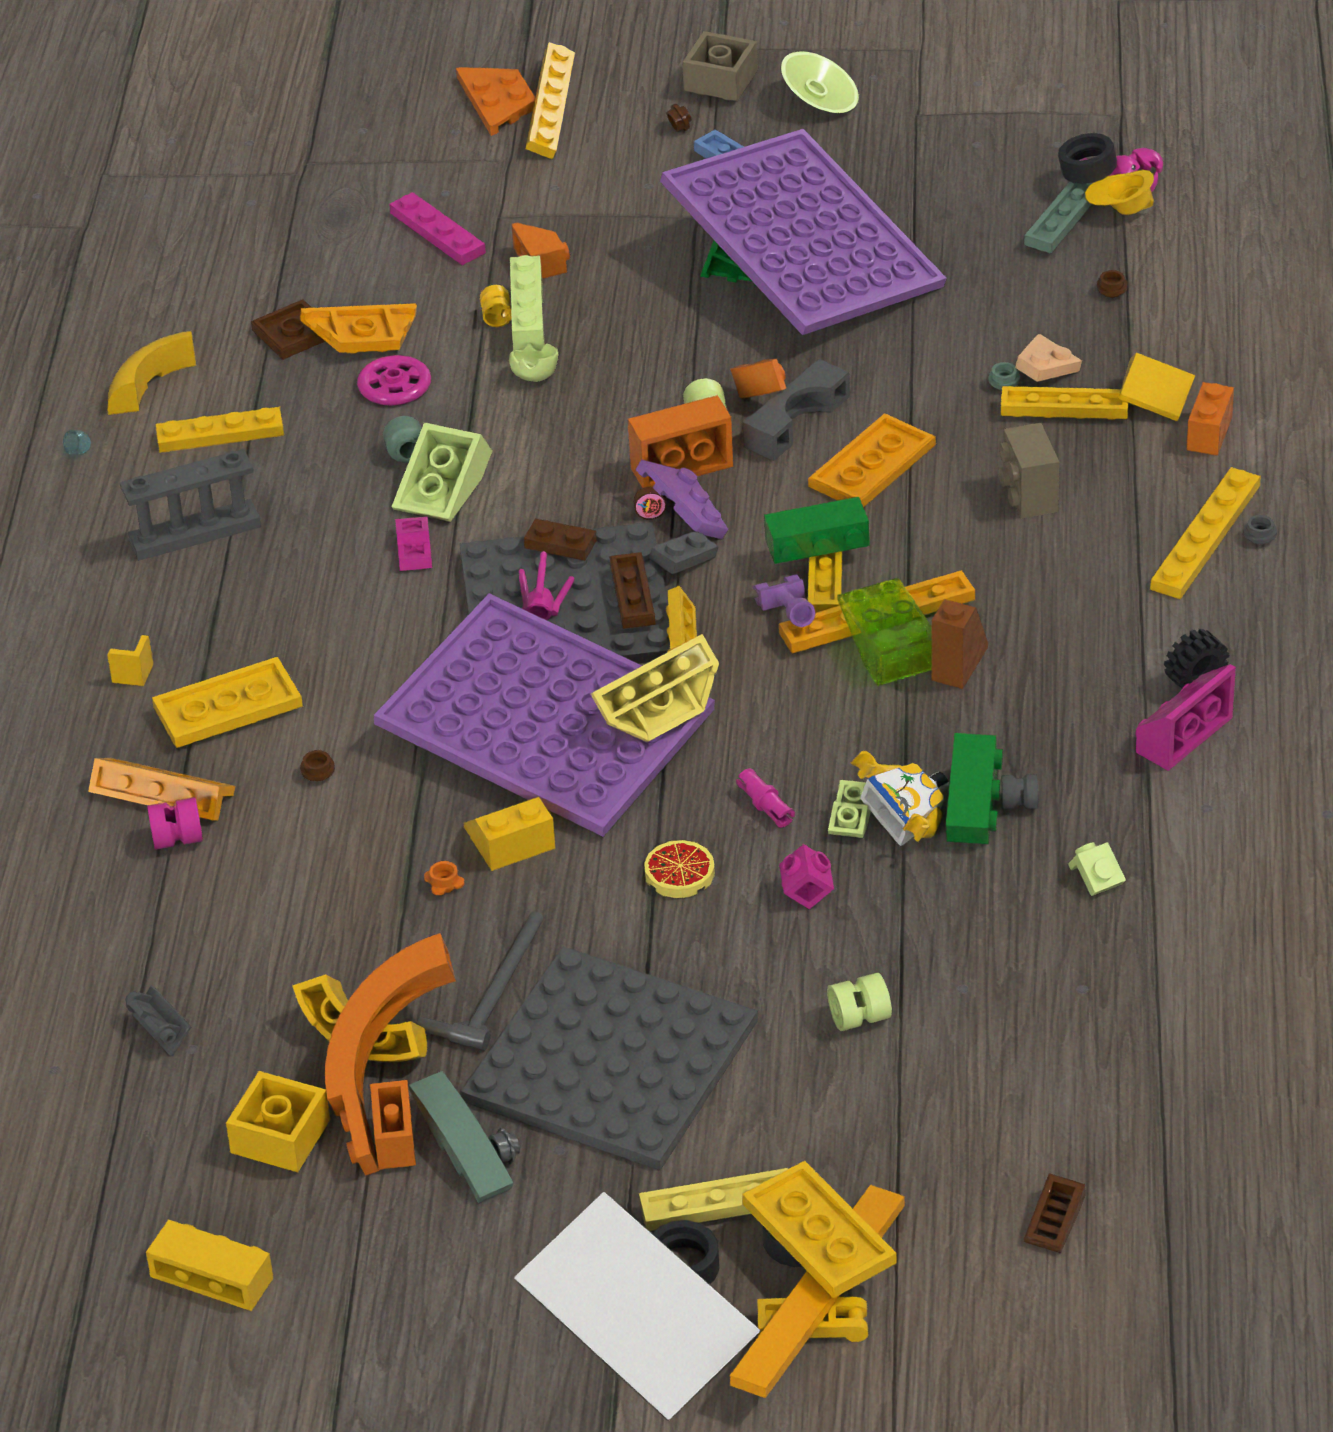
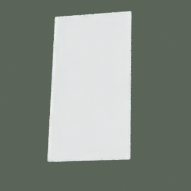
[515,1192,760,1420]

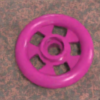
[357,355,431,406]

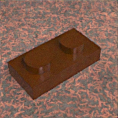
[524,518,597,561]

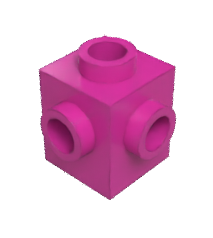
[779,844,834,909]

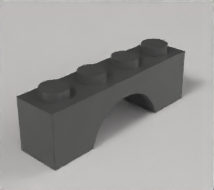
[742,359,850,461]

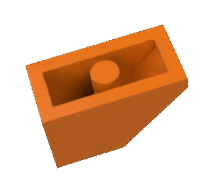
[512,223,570,279]

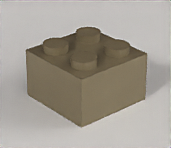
[683,31,758,101]
[999,423,1059,519]

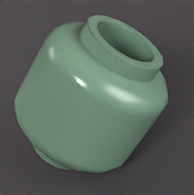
[383,416,422,463]

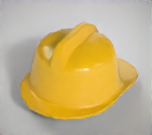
[1085,170,1154,215]

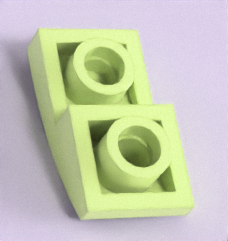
[828,780,871,838]

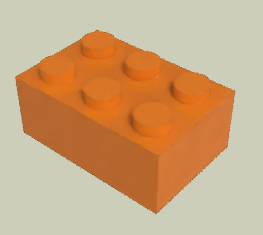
[628,395,733,488]

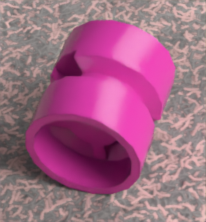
[147,797,203,850]

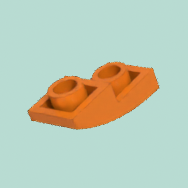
[730,359,786,398]

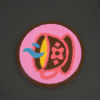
[633,486,667,520]

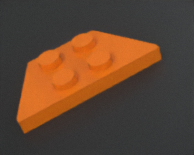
[456,67,535,136]

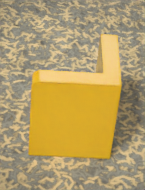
[107,635,153,686]

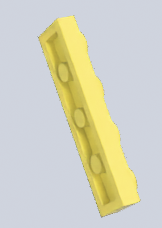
[639,1168,788,1231]

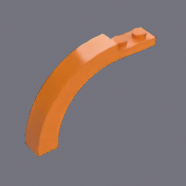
[325,933,456,1176]

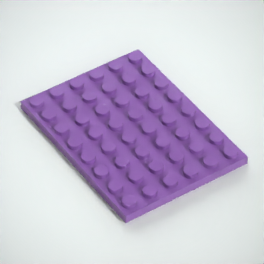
[660,129,946,335]
[374,593,715,837]

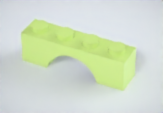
[510,255,545,351]

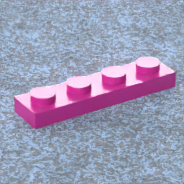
[389,192,486,265]

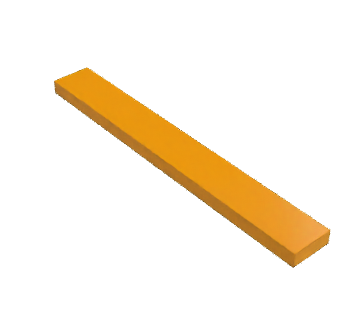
[730,1185,905,1398]

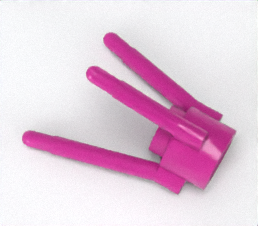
[518,551,575,620]

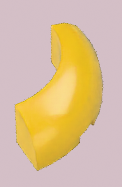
[107,331,196,415]
[292,974,427,1062]

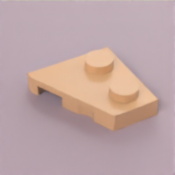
[1015,334,1082,382]

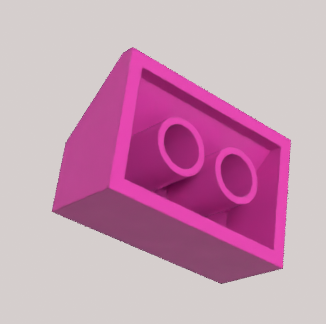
[1135,664,1236,771]

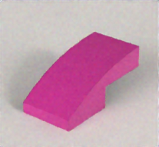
[395,516,432,571]

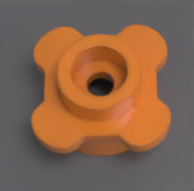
[424,861,465,895]

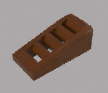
[1024,1173,1086,1253]

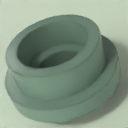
[988,362,1020,390]

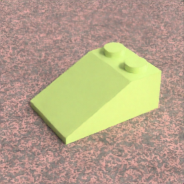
[392,423,492,522]

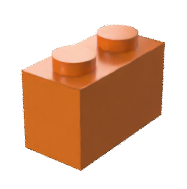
[1187,382,1234,456]
[370,1080,416,1170]

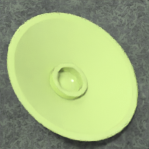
[781,51,859,113]

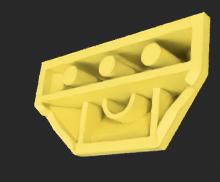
[591,634,719,742]

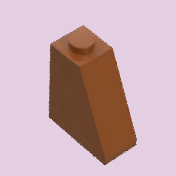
[931,599,988,689]

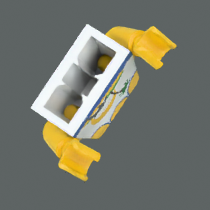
[850,751,949,846]

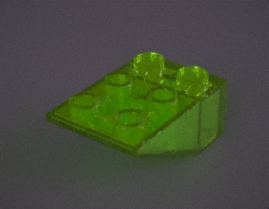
[837,577,932,686]

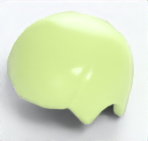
[509,344,559,382]

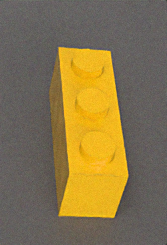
[146,1219,273,1311]

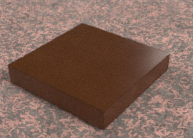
[251,299,325,360]

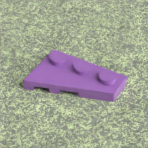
[635,460,728,539]

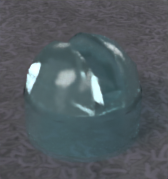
[63,430,91,455]

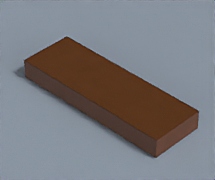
[609,552,656,629]

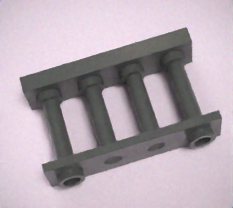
[120,449,261,561]

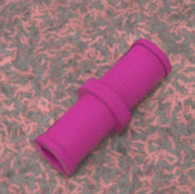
[736,768,795,828]

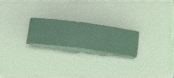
[408,1071,513,1203]

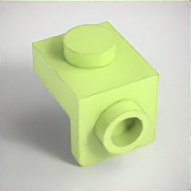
[1068,842,1126,896]

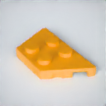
[300,303,417,353]

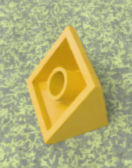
[1118,352,1195,421]

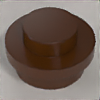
[666,103,692,132]
[1097,270,1127,298]
[300,750,335,781]

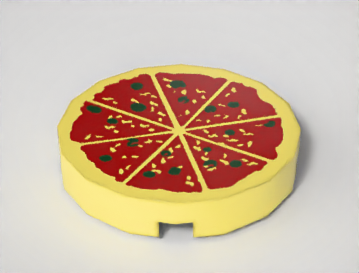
[644,840,715,898]

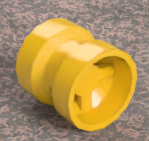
[480,285,512,327]

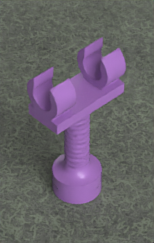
[753,574,815,627]

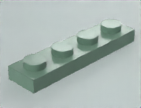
[1024,182,1092,253]

